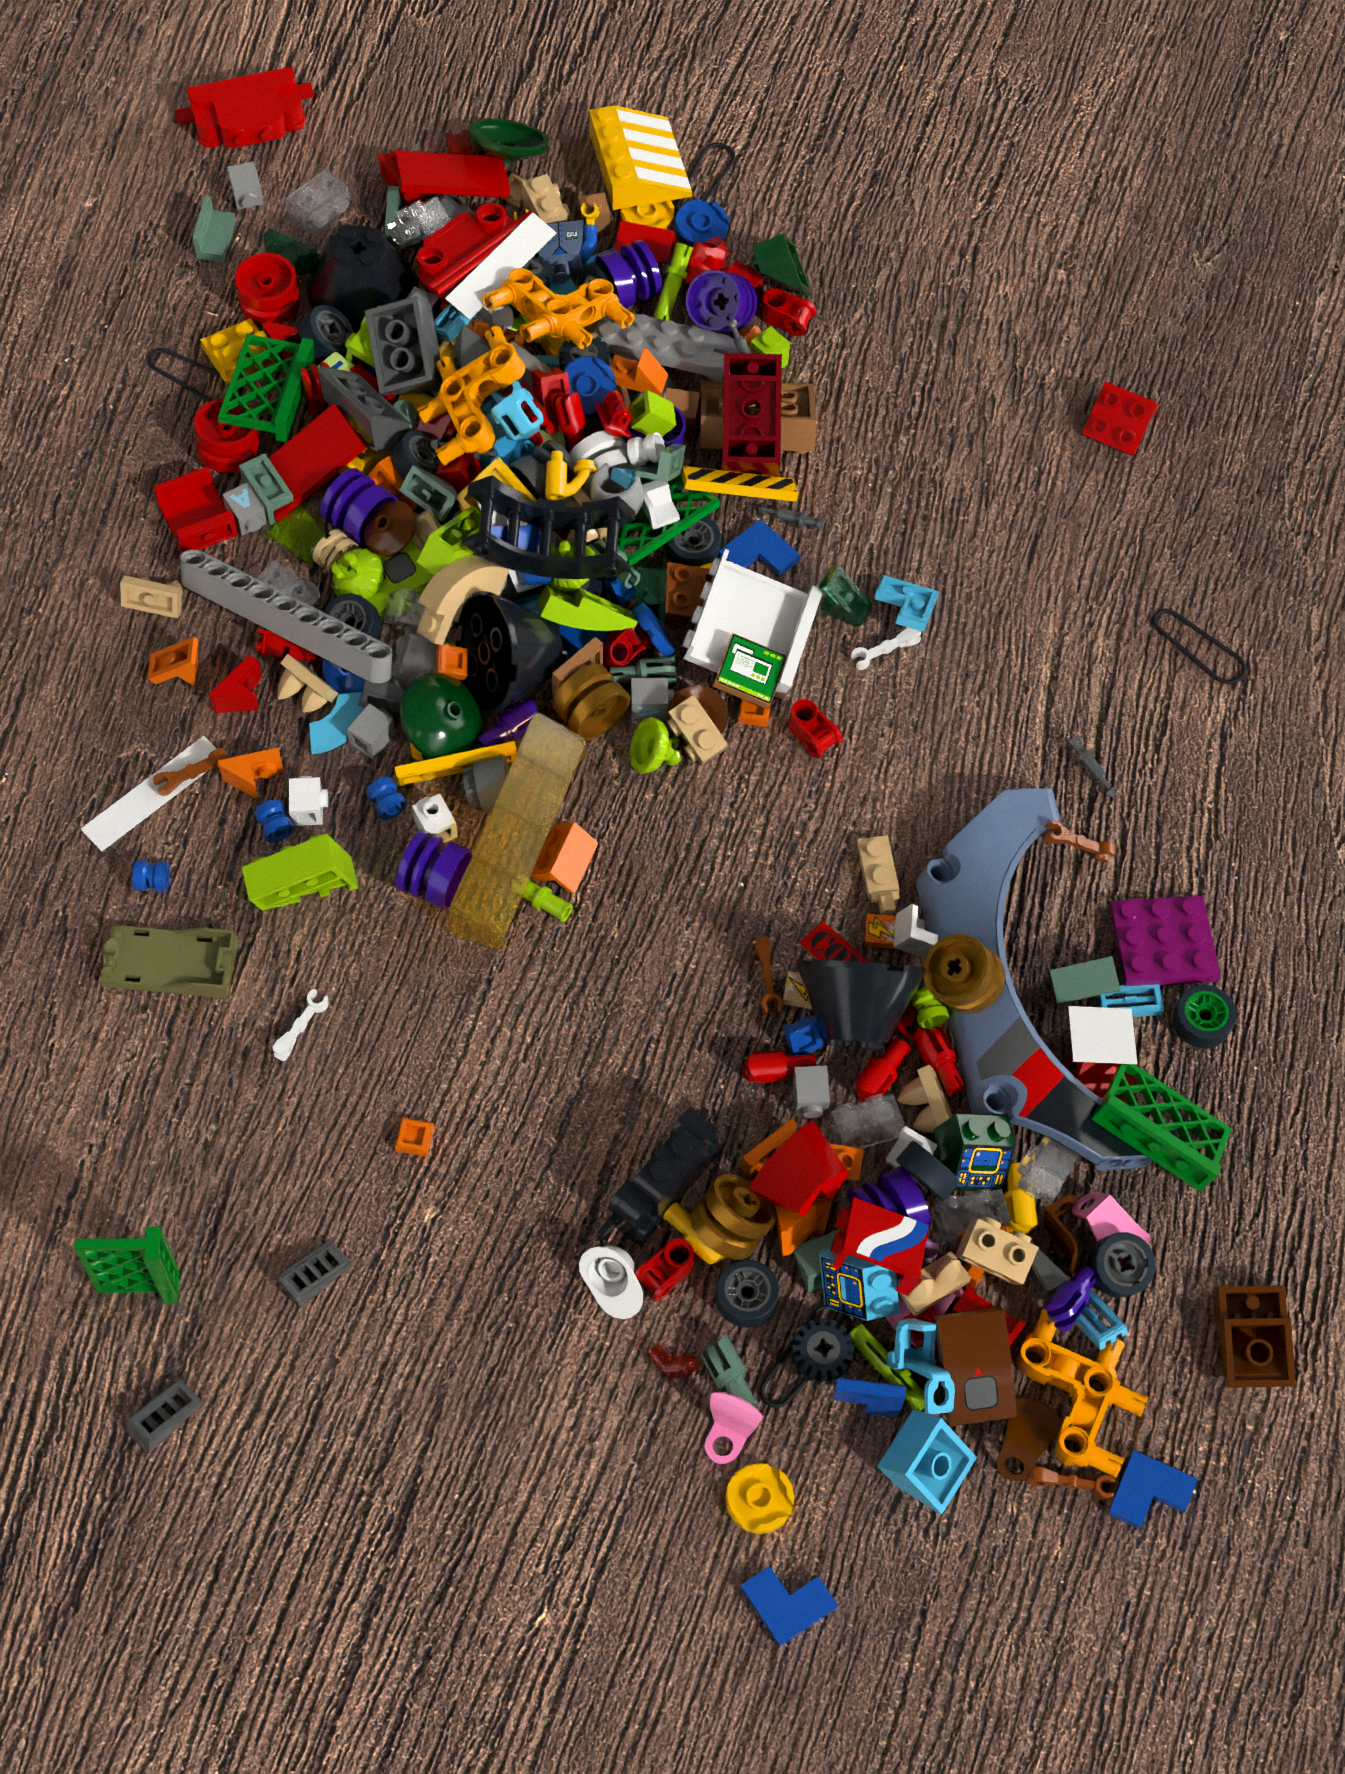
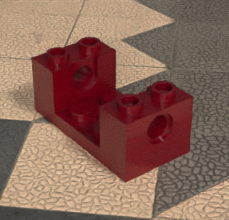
[721,353,782,477]

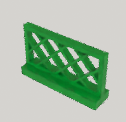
[218,334,314,442]
[593,475,720,566]
[1091,1064,1232,1192]
[74,1227,180,1304]

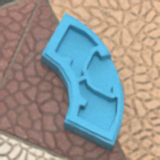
[309,692,365,754]

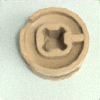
[313,529,359,576]

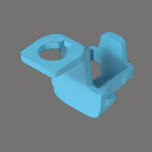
[491,380,544,441]
[886,1319,955,1414]

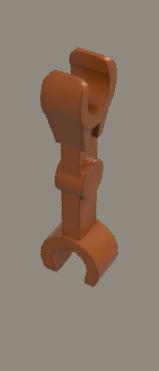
[153,748,227,796]
[1044,821,1116,862]
[755,936,783,1014]
[1027,1466,1115,1501]

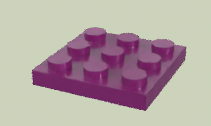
[1109,896,1221,986]

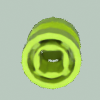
[911,987,950,1029]

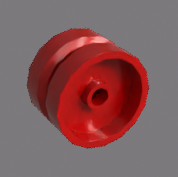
[234,252,300,325]
[194,398,260,473]

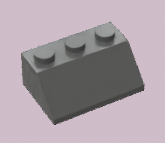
[365,296,443,395]
[318,366,410,452]

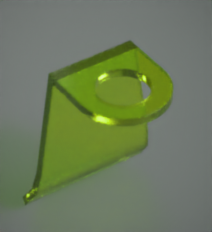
[266,507,330,565]

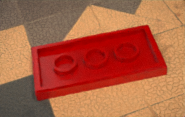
[394,151,511,198]
[269,403,367,521]

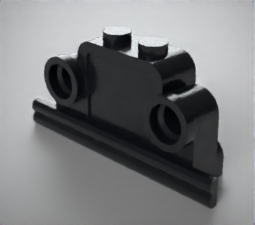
[597,1107,722,1247]

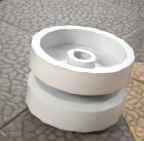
[569,430,640,500]

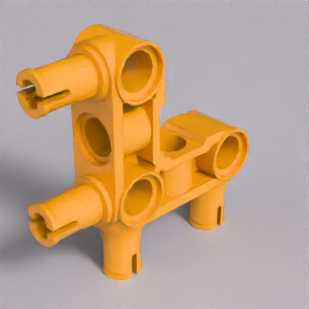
[482,268,635,349]
[417,326,526,465]
[1016,1308,1149,1478]

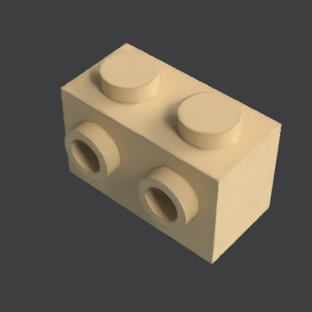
[522,174,571,224]
[667,695,728,766]
[955,1216,1039,1285]

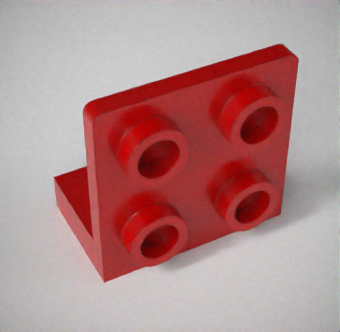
[1082,381,1159,456]

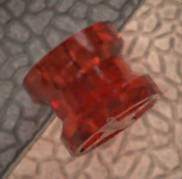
[445,129,472,155]

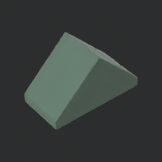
[399,465,457,522]

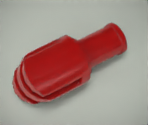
[301,362,329,417]
[551,392,586,452]
[912,1026,966,1096]
[855,1038,911,1106]
[742,1050,816,1084]

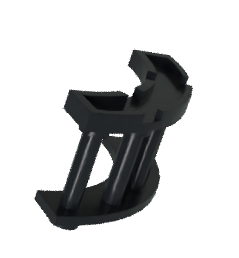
[462,475,635,579]

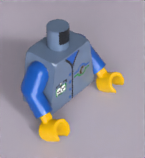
[514,203,600,284]

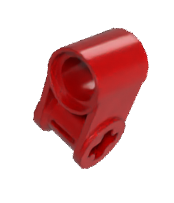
[760,288,816,337]
[602,615,652,667]
[788,699,843,759]
[634,1238,694,1302]

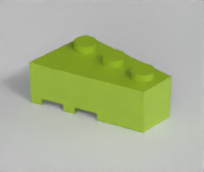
[417,505,481,576]
[242,833,359,911]

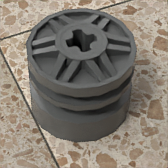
[508,439,583,500]

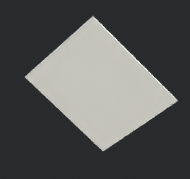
[1068,1006,1137,1064]

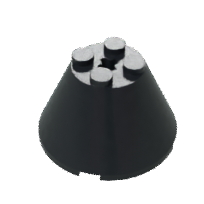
[307,224,418,334]
[456,591,567,713]
[796,959,925,1049]

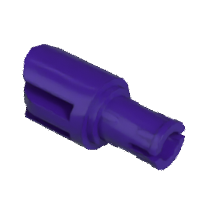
[476,699,541,748]
[1044,1266,1097,1333]

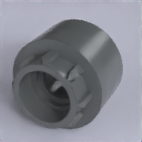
[463,755,515,812]

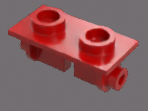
[593,390,631,438]
[256,629,317,662]

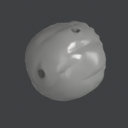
[590,463,644,515]

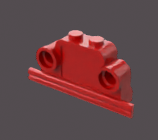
[174,67,314,148]
[417,203,540,306]

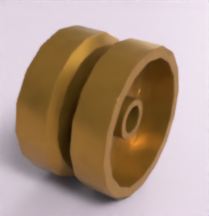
[552,664,630,741]
[923,934,1006,1014]
[690,1174,777,1260]

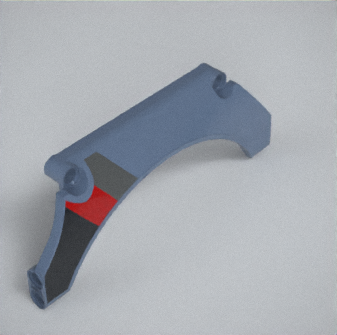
[916,788,1153,1170]

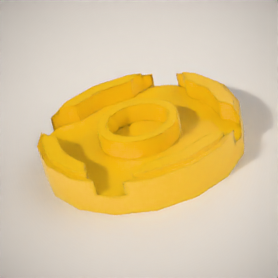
[620,199,674,230]
[725,1463,795,1534]

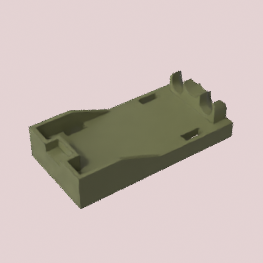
[100,924,238,999]

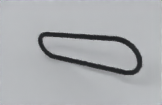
[675,143,736,211]
[148,348,241,402]
[1153,609,1247,684]
[760,1305,852,1408]

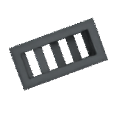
[358,680,405,716]
[1020,1231,1070,1301]
[277,1240,352,1308]
[126,1379,202,1454]

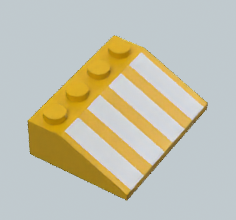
[589,105,692,210]

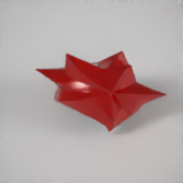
[685,236,734,284]

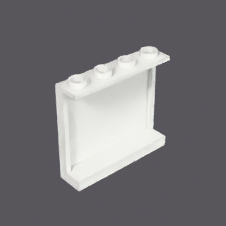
[682,549,823,700]

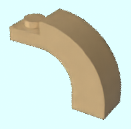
[416,555,510,645]

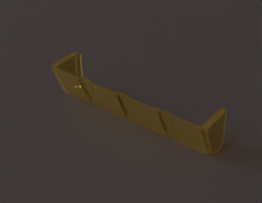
[448,712,587,950]

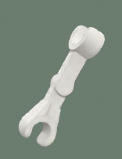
[851,627,921,670]
[273,989,329,1061]

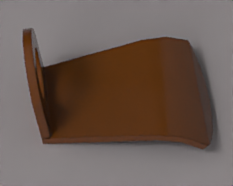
[1043,1195,1078,1278]
[997,1398,1063,1481]

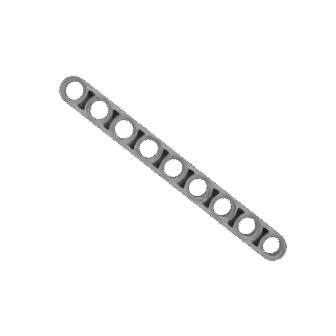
[180,550,392,683]

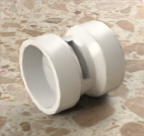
[627,432,665,467]

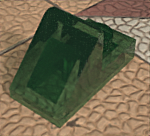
[263,228,318,276]
[818,565,873,627]
[636,567,667,628]

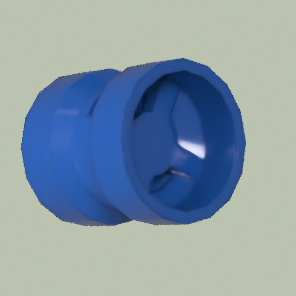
[366,776,407,820]
[254,799,295,842]
[132,860,170,893]

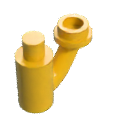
[545,451,596,501]

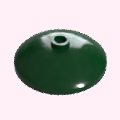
[468,119,549,163]
[400,673,482,759]

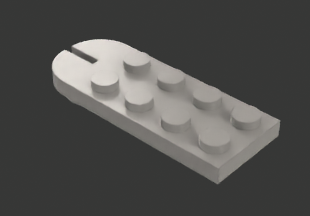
[592,313,740,383]

